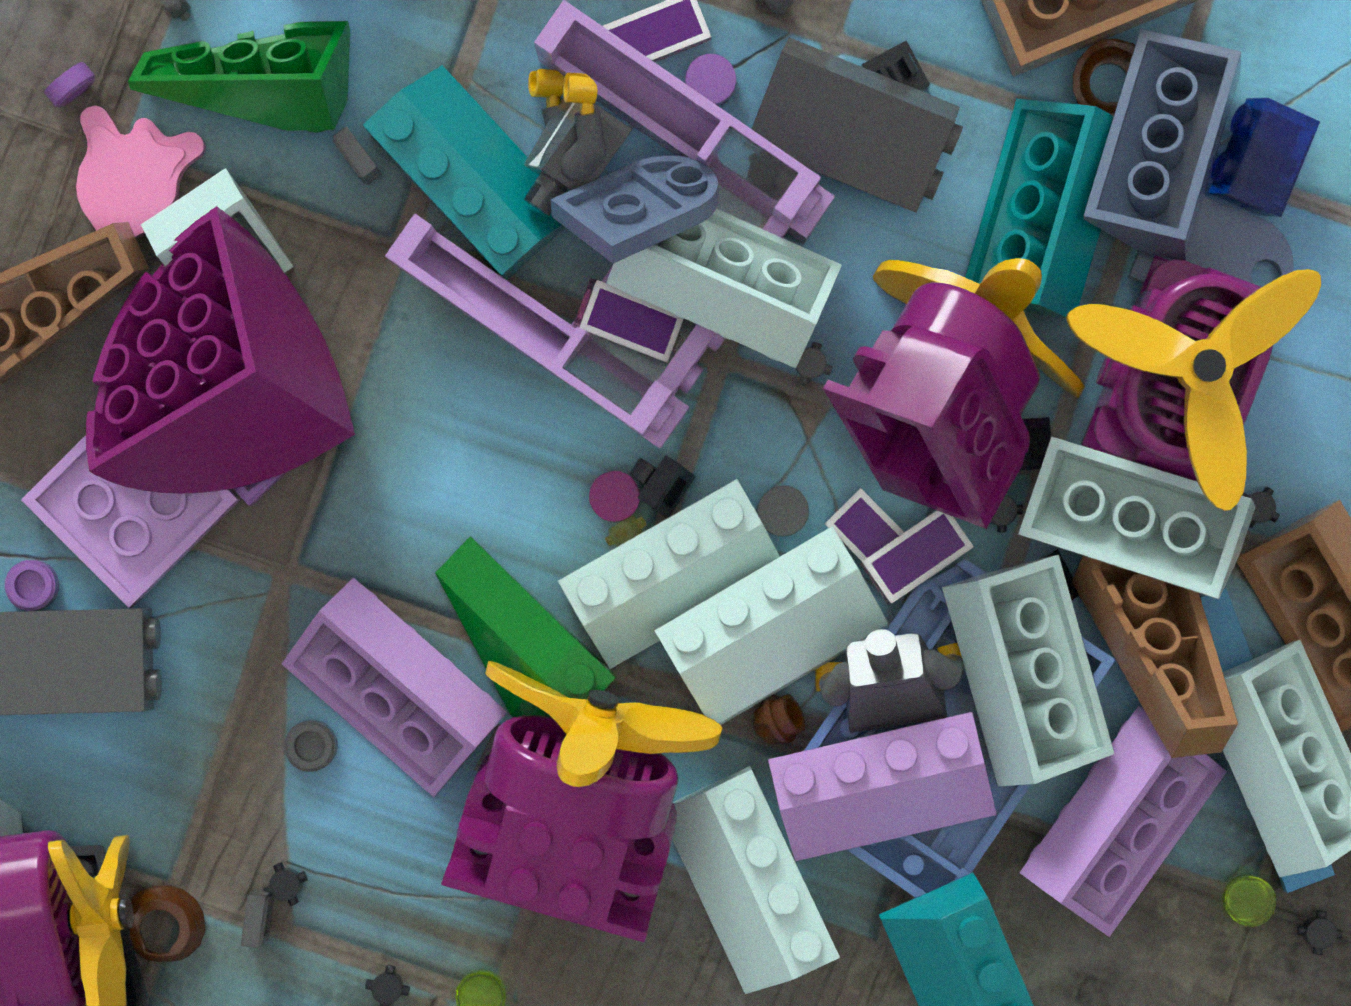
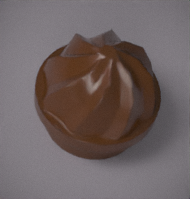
[753,694,805,745]

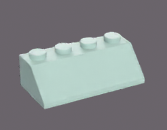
[606,209,842,368]
[1019,436,1256,599]
[558,479,780,669]
[655,526,889,725]
[942,555,1114,787]
[1223,640,1351,878]
[672,766,840,994]

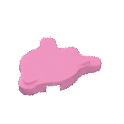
[76,106,206,240]

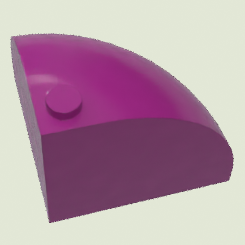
[86,206,355,494]

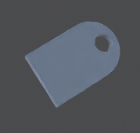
[551,155,719,264]
[1127,196,1294,284]

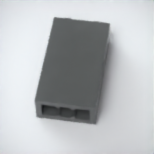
[746,37,963,212]
[0,608,162,715]

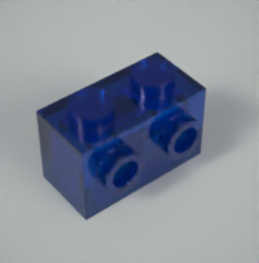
[1208,98,1320,217]

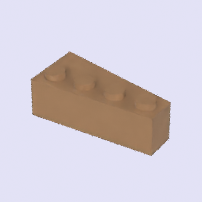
[0,222,149,385]
[1072,556,1238,758]

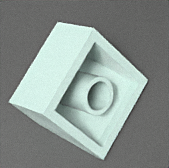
[141,168,293,273]

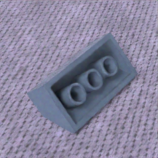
[1084,29,1241,261]

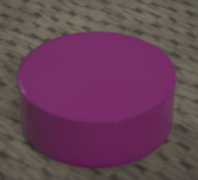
[589,471,640,522]

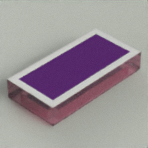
[603,0,711,62]
[573,278,683,363]
[824,488,905,563]
[859,511,974,606]

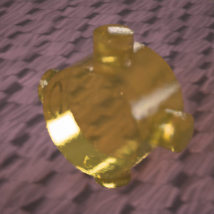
[605,515,647,547]

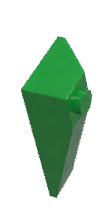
[128,21,350,133]
[435,536,617,717]

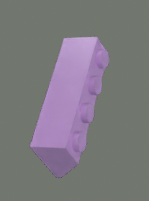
[281,577,507,797]
[1020,706,1227,937]
[768,712,997,861]

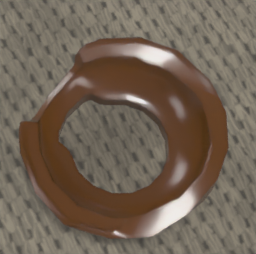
[1073,38,1135,116]
[129,885,206,962]

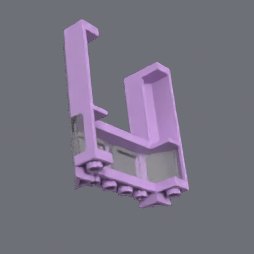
[385,0,835,449]

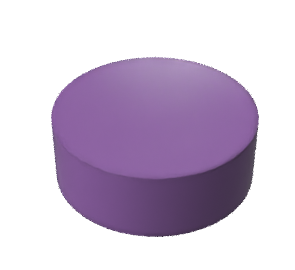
[685,54,736,106]
[44,62,96,108]
[5,560,59,611]

